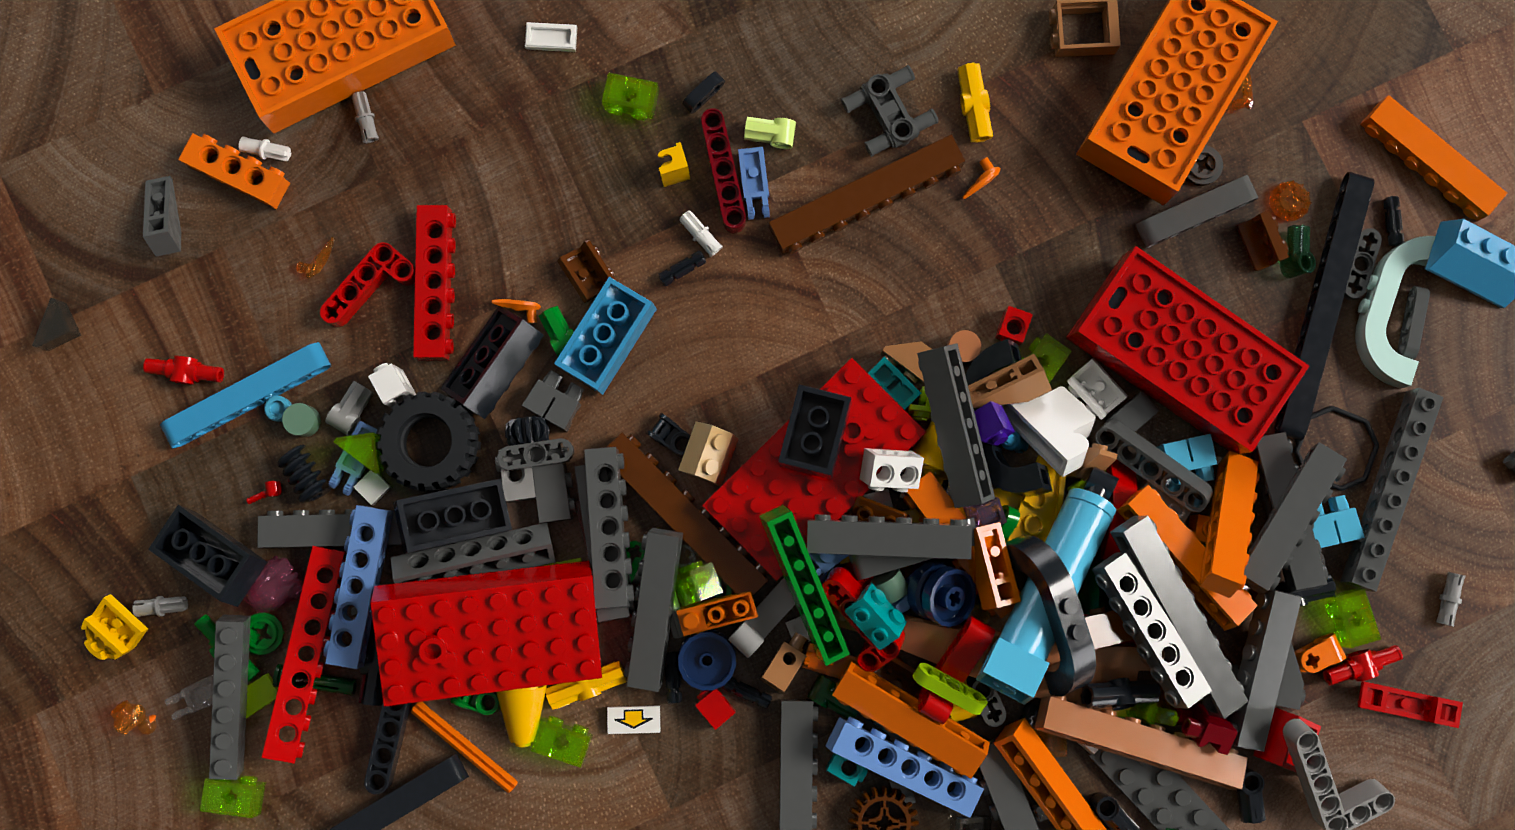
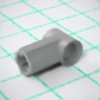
[325,381,374,436]

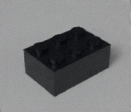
[778,384,852,480]

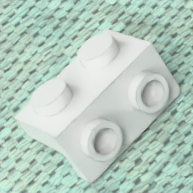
[1067,358,1128,420]

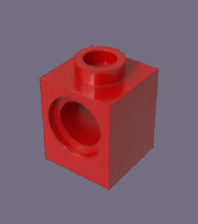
[995,306,1033,346]
[695,688,736,730]

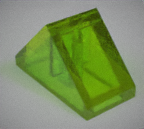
[333,432,384,475]

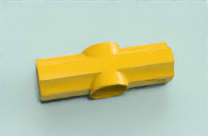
[957,63,993,143]
[546,661,627,710]

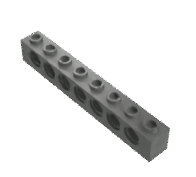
[1340,388,1443,592]

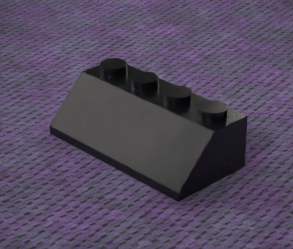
[440,306,544,419]

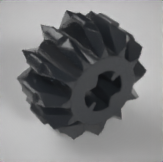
[505,416,550,446]

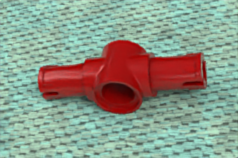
[143,355,224,385]
[1323,645,1403,685]

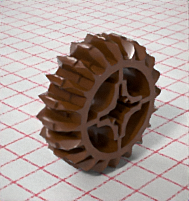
[847,785,919,830]

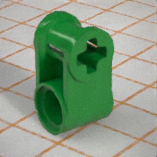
[450,692,501,715]

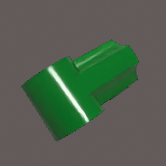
[538,306,574,357]

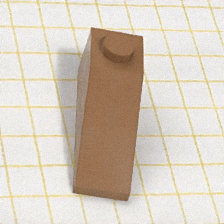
[968,354,1052,408]

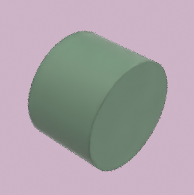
[282,403,321,437]
[870,569,908,604]

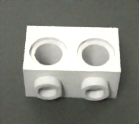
[368,363,416,406]
[860,448,924,492]

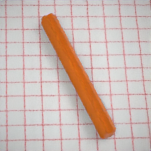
[411,702,518,793]

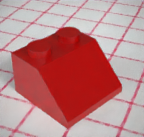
[1253,708,1321,773]

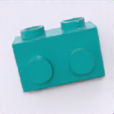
[845,583,907,650]

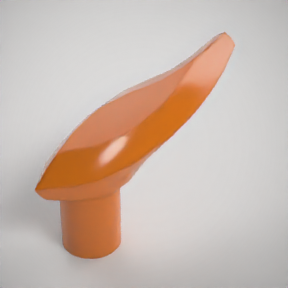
[962,157,1001,199]
[492,299,541,323]

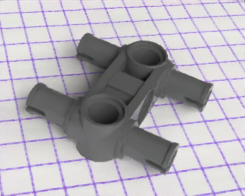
[841,65,939,157]

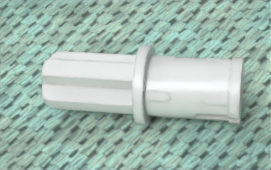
[238,136,291,162]
[680,211,723,257]

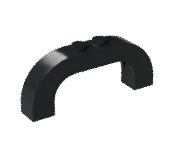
[965,339,1053,496]
[1005,535,1096,697]

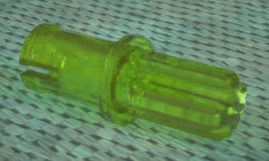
[1126,703,1179,726]

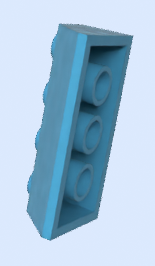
[1425,219,1515,308]
[554,277,657,395]

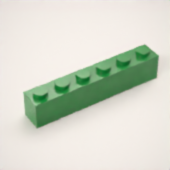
[759,505,850,666]

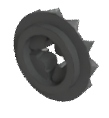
[1187,145,1223,186]

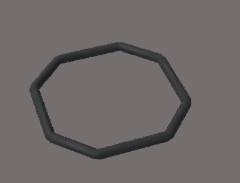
[1294,406,1379,491]

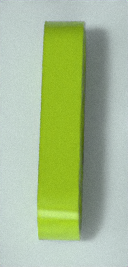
[913,663,988,715]

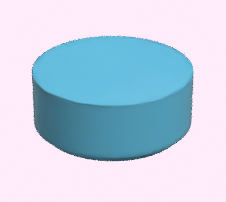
[264,396,292,422]

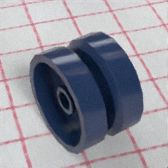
[907,561,976,627]
[678,629,736,691]

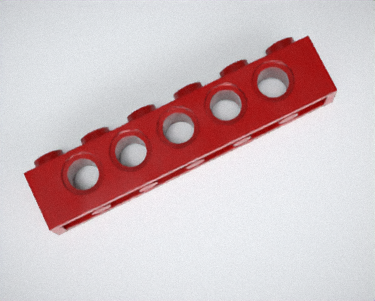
[413,205,456,361]

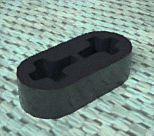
[682,71,725,114]

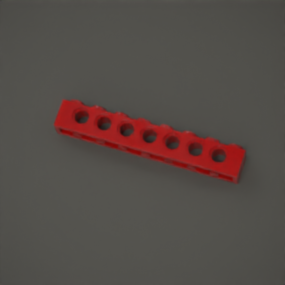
[262,546,346,764]

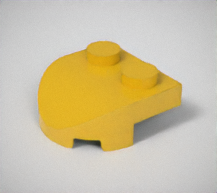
[81,594,148,660]

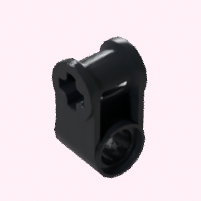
[646,413,690,457]

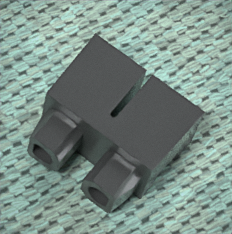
[522,370,584,432]

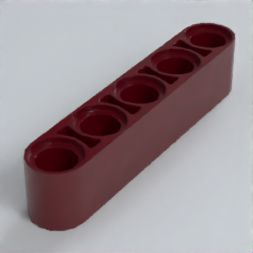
[701,108,746,234]

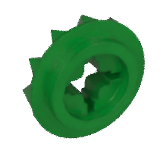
[249,613,285,655]

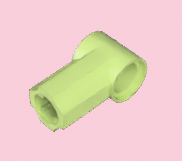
[744,117,796,149]

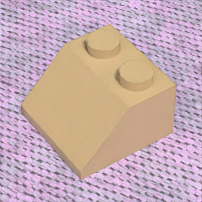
[678,422,738,487]

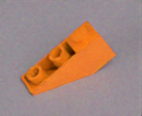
[676,591,758,636]

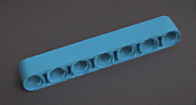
[160,342,331,448]

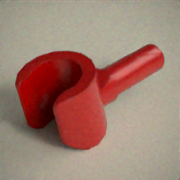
[246,481,282,504]

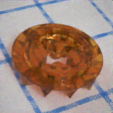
[1270,180,1312,221]

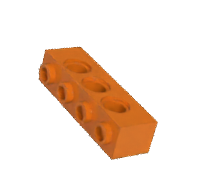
[178,133,290,209]

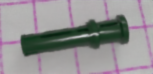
[273,664,357,696]

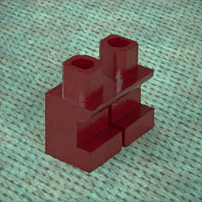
[1172,703,1238,755]

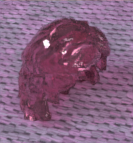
[244,556,303,613]

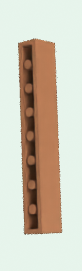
[1035,696,1248,790]

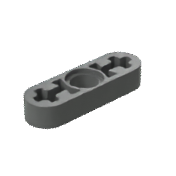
[1344,228,1382,300]
[1397,286,1430,360]
[497,438,574,471]

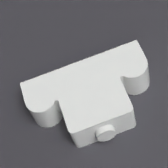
[1002,386,1096,477]

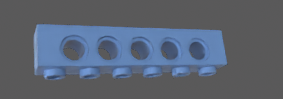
[324,505,394,669]
[825,717,984,818]

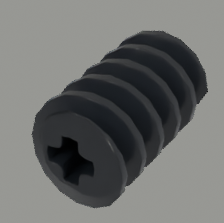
[277,444,331,503]

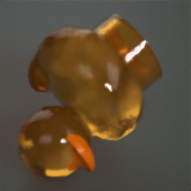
[110,700,157,735]

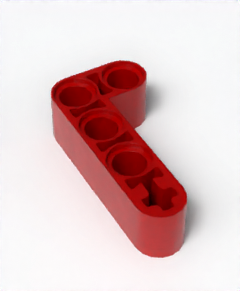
[320,242,415,327]
[822,567,905,672]
[918,616,996,725]

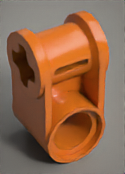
[1294,633,1346,673]

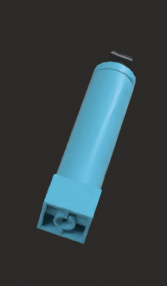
[976,467,1119,705]

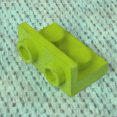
[906,386,931,421]

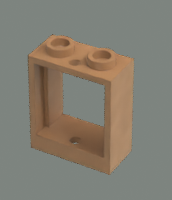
[1049,0,1121,57]

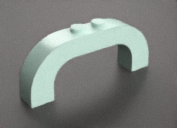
[1355,236,1436,389]

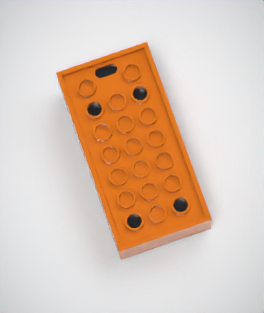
[214,0,456,134]
[1076,0,1278,206]

